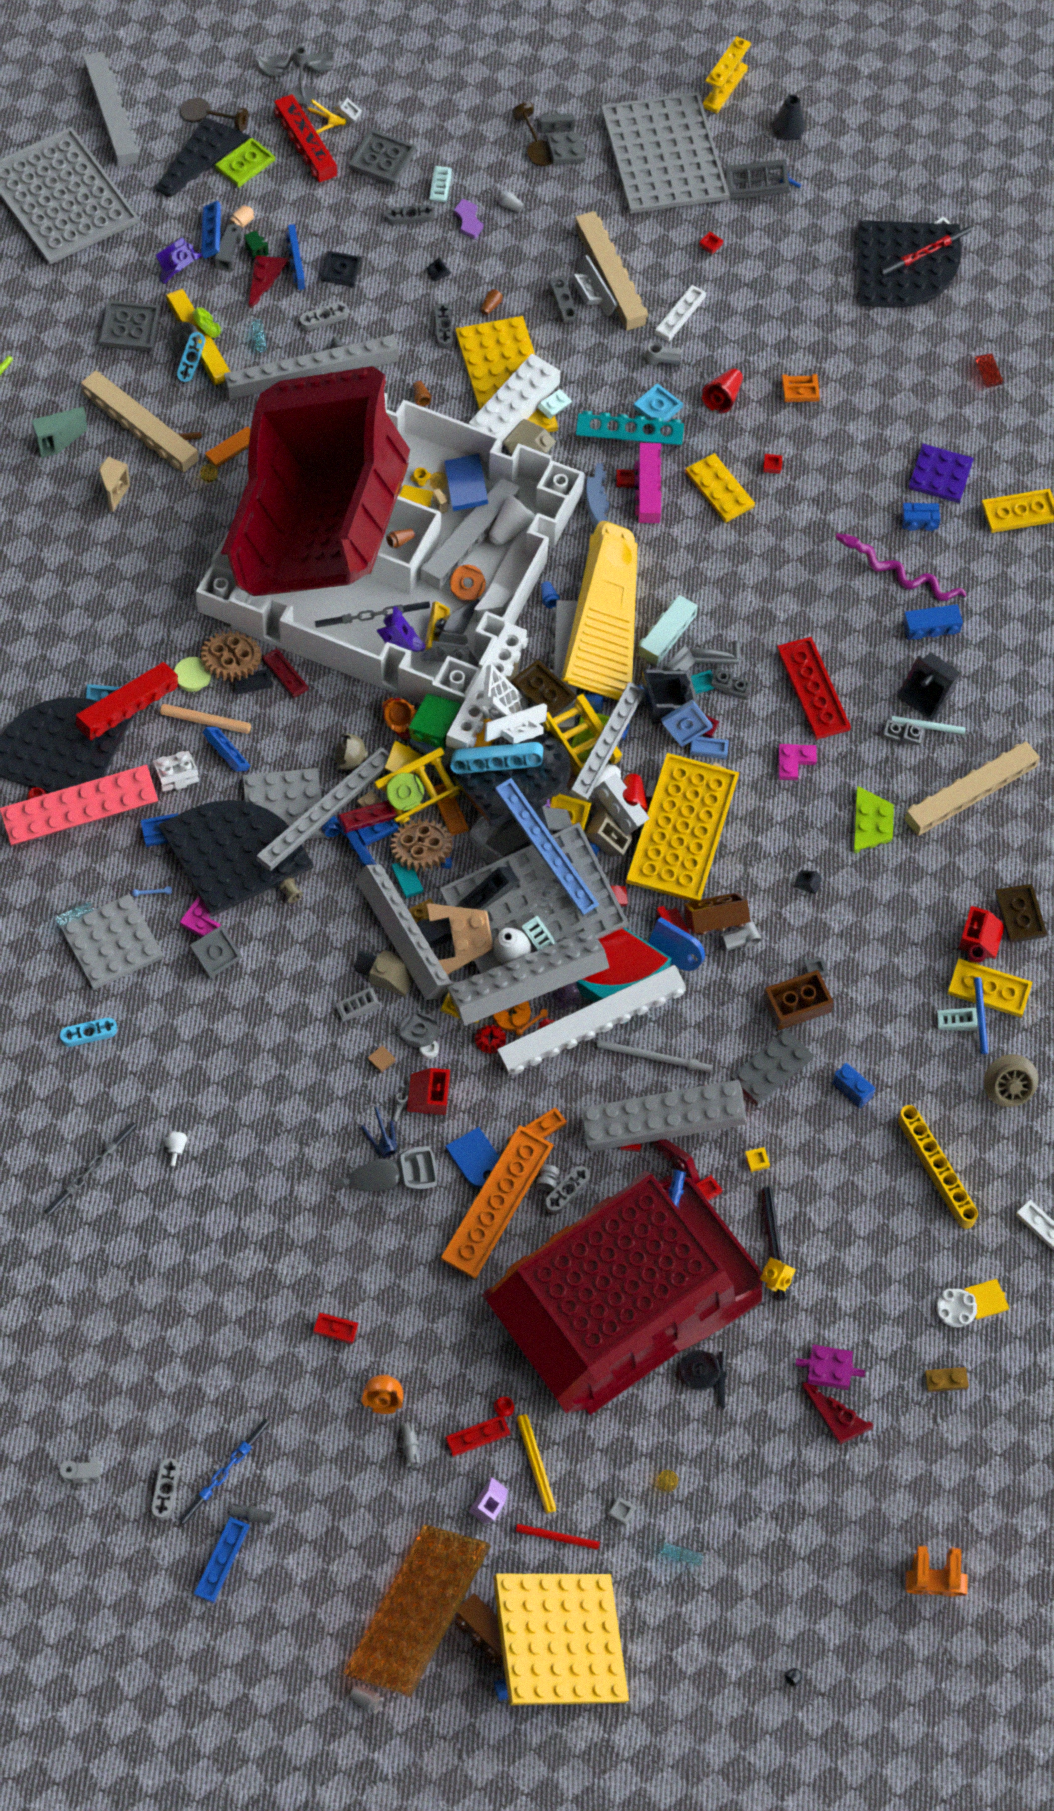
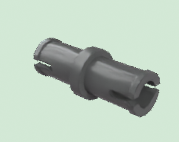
[230,1502,274,1526]

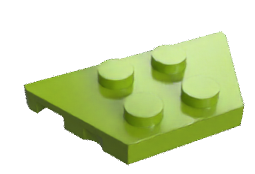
[854,786,894,853]

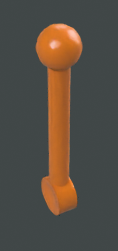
[516,1009,548,1036]

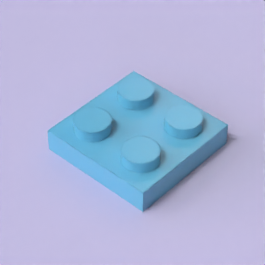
[633,383,683,422]

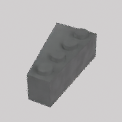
[489,806,572,860]

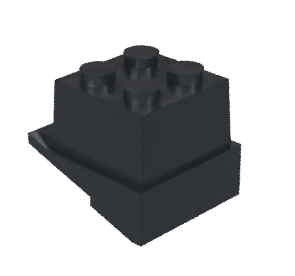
[897,652,961,721]
[641,669,700,725]

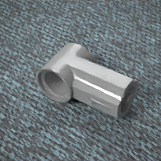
[645,341,681,365]
[720,922,762,951]

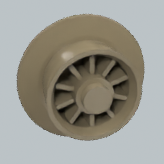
[983,1054,1038,1107]

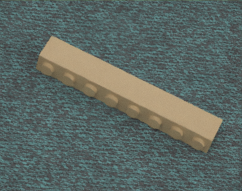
[575,211,648,331]
[81,370,198,473]
[905,741,1040,836]

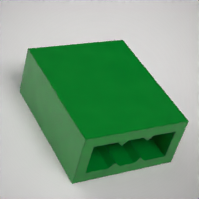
[409,693,462,749]

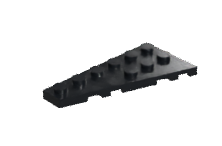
[156,117,250,197]

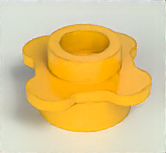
[410,467,431,486]

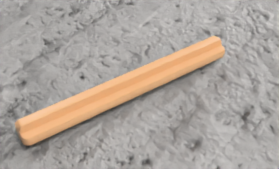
[160,704,251,734]

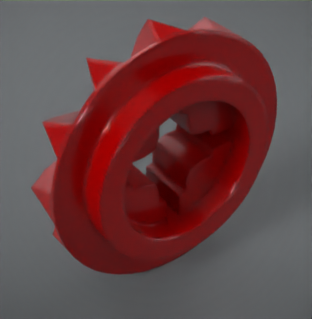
[475,1024,506,1054]

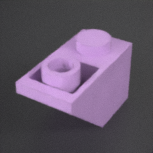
[469,1477,508,1524]

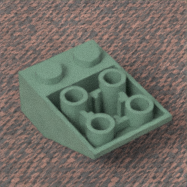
[32,406,88,458]

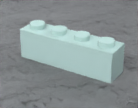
[638,595,698,666]

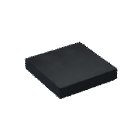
[321,251,362,287]

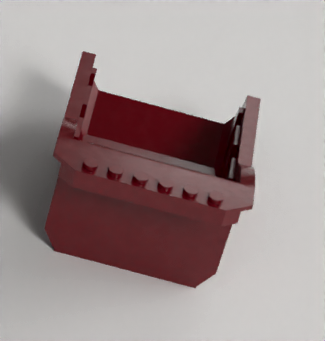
[221,366,410,597]
[481,1170,763,1415]

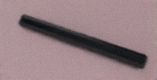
[761,1186,788,1301]

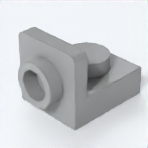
[333,98,362,124]

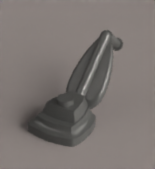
[663,640,741,673]
[335,1146,437,1191]

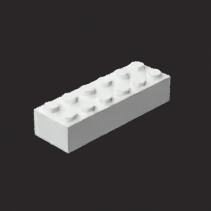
[469,354,560,448]

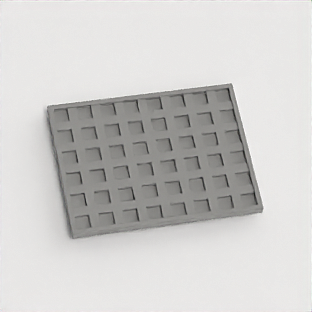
[601,92,730,214]
[440,822,629,974]

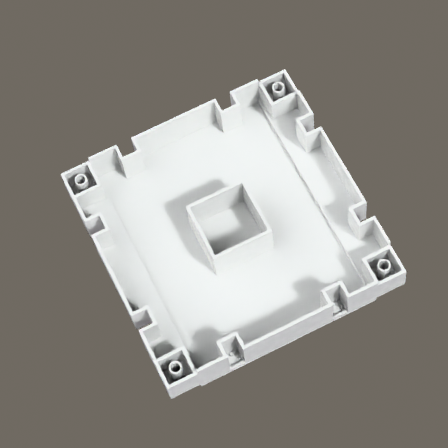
[196,373,584,705]

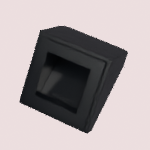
[426,257,452,281]
[794,870,822,894]
[355,951,377,977]

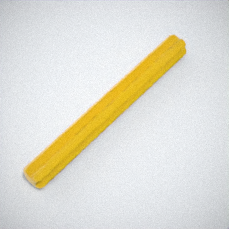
[517,1414,556,1514]

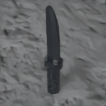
[718,1351,728,1409]

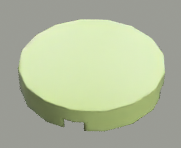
[174,657,211,692]

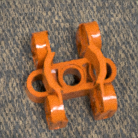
[905,1545,967,1597]

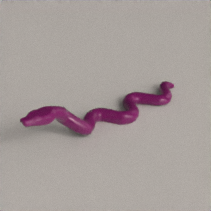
[835,533,966,601]

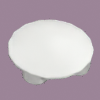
[937,1289,977,1327]

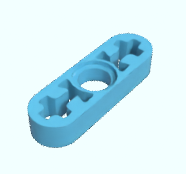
[177,332,206,382]
[60,1018,117,1047]

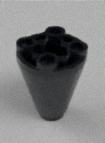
[772,95,805,140]

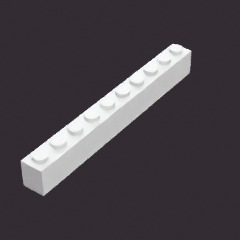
[498,965,686,1075]

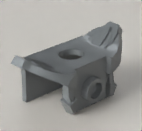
[420,632,479,667]

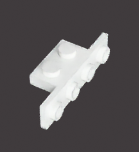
[484,703,547,744]

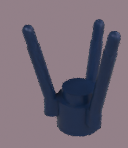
[361,1107,398,1157]

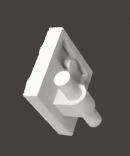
[153,751,199,792]

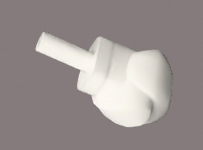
[165,1132,187,1166]

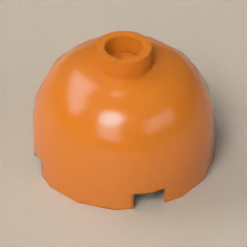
[361,1375,404,1414]

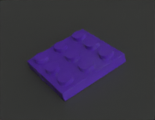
[908,444,974,504]

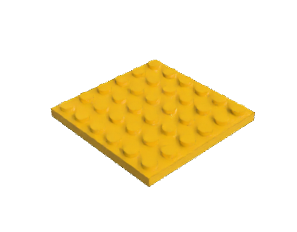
[493,1574,629,1705]

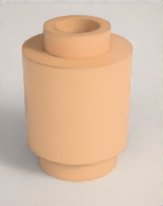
[229,205,254,229]

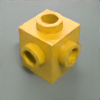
[760,1257,796,1292]

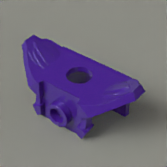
[155,237,203,284]
[377,606,426,652]

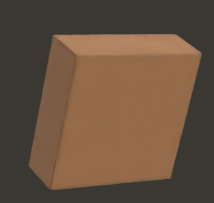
[368,1045,396,1073]

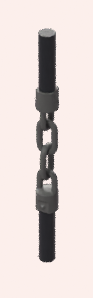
[314,601,430,628]
[44,1122,137,1216]

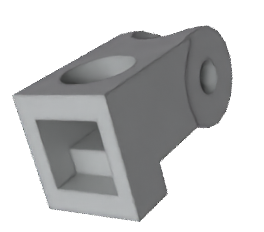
[60,1457,101,1484]

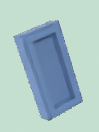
[690,736,729,759]

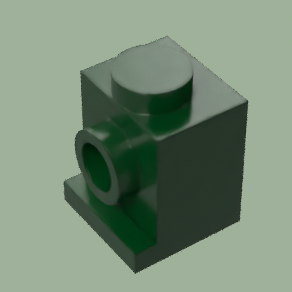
[244,230,269,261]

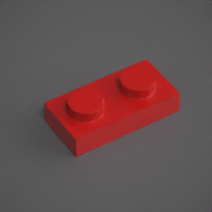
[313,1312,359,1344]

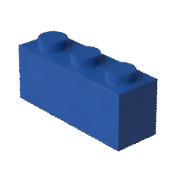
[902,604,963,640]

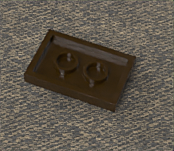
[511,659,577,718]
[995,884,1047,943]

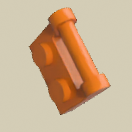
[781,374,820,402]

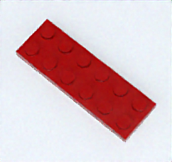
[777,636,851,740]

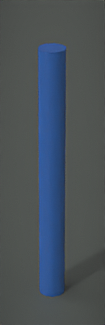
[974,977,988,1055]

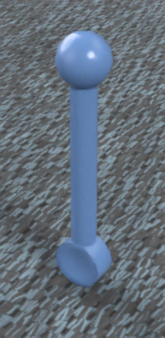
[132,886,172,897]

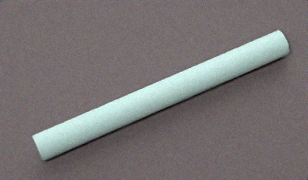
[891,716,966,735]

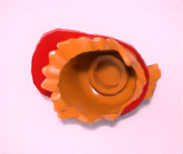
[382,698,417,740]

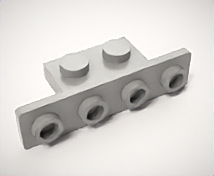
[571,255,618,316]

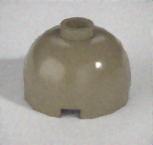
[335,732,368,771]

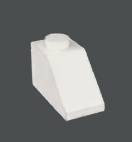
[474,583,513,620]

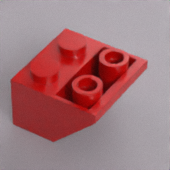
[958,906,1005,959]
[407,1068,450,1115]

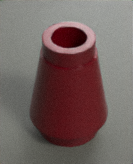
[967,944,987,965]

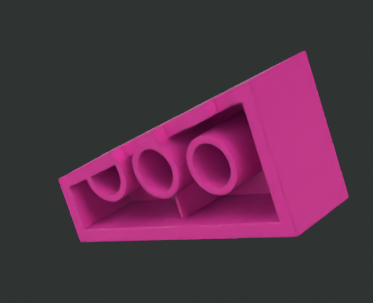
[634,443,661,523]

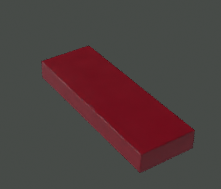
[262,648,309,699]
[337,800,397,833]

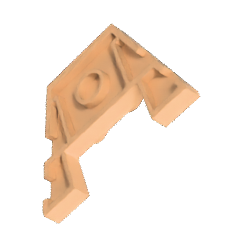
[427,903,493,976]

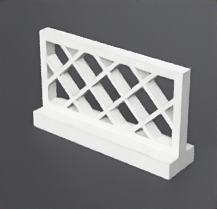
[477,664,528,721]

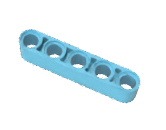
[450,742,543,774]

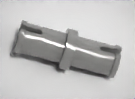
[401,1423,420,1467]

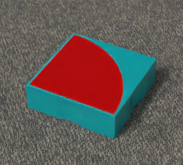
[567,927,671,1024]

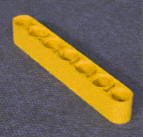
[166,289,230,386]
[898,1105,978,1229]

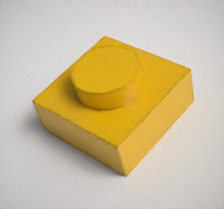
[745,1147,770,1172]

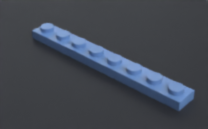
[495,778,599,916]

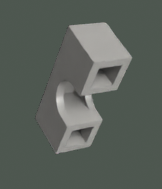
[593,773,650,836]

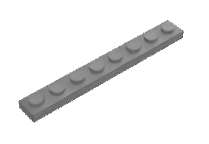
[569,682,645,801]

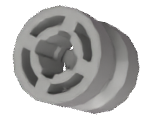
[536,1165,560,1191]

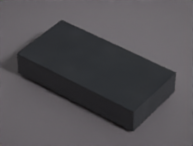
[233,669,273,694]

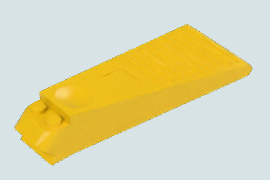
[561,521,638,700]

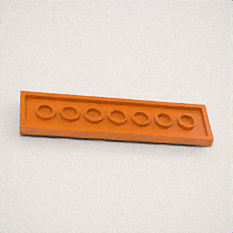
[440,1125,554,1280]

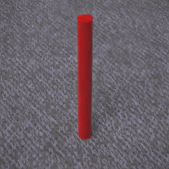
[516,1524,600,1550]

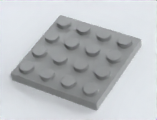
[243,768,326,839]
[60,894,164,990]

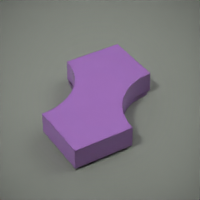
[454,199,484,239]

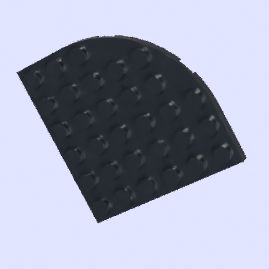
[857,220,961,308]
[0,697,134,794]
[446,730,571,827]
[158,800,314,917]

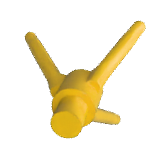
[308,100,346,134]

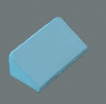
[86,684,121,701]

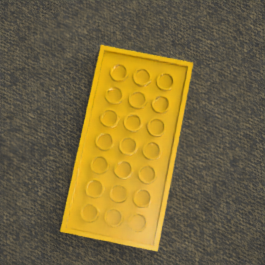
[455,316,558,433]
[626,753,739,903]

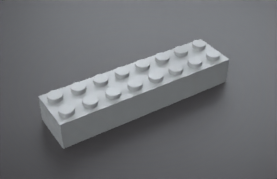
[448,929,610,1026]
[582,1080,747,1152]

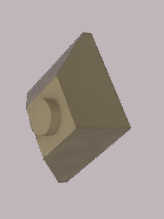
[502,419,556,454]
[369,950,413,997]

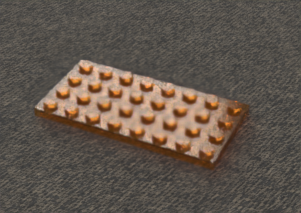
[344,1524,491,1698]

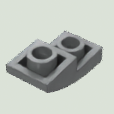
[711,668,751,700]
[882,719,924,745]

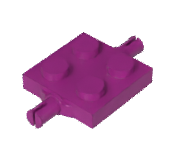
[795,1344,865,1390]

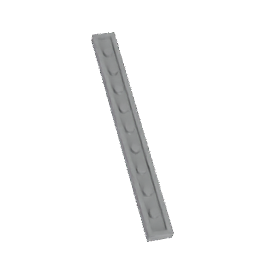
[256,747,389,871]

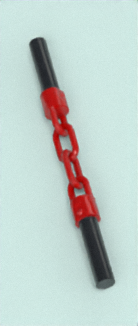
[880,226,972,276]

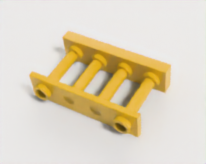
[703,36,751,114]
[543,694,622,777]
[373,747,461,825]

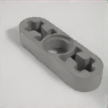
[300,302,348,330]
[545,1166,590,1214]
[152,1458,180,1520]

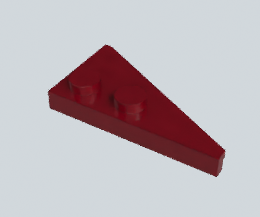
[249,256,289,308]
[651,1139,701,1184]
[802,1382,874,1445]

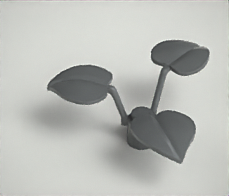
[257,46,334,105]

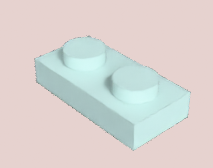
[537,389,572,419]

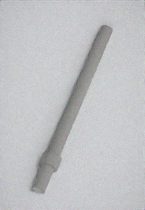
[597,1040,713,1073]

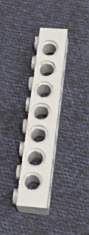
[446,622,528,749]

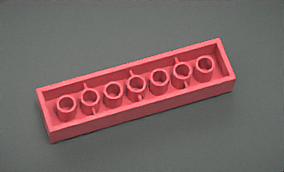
[0,765,158,846]

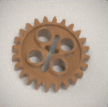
[201,630,261,682]
[391,819,453,872]

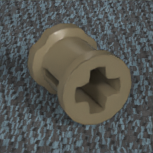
[279,878,303,903]

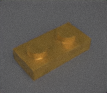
[924,1367,969,1392]

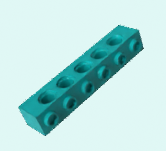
[576,411,684,446]

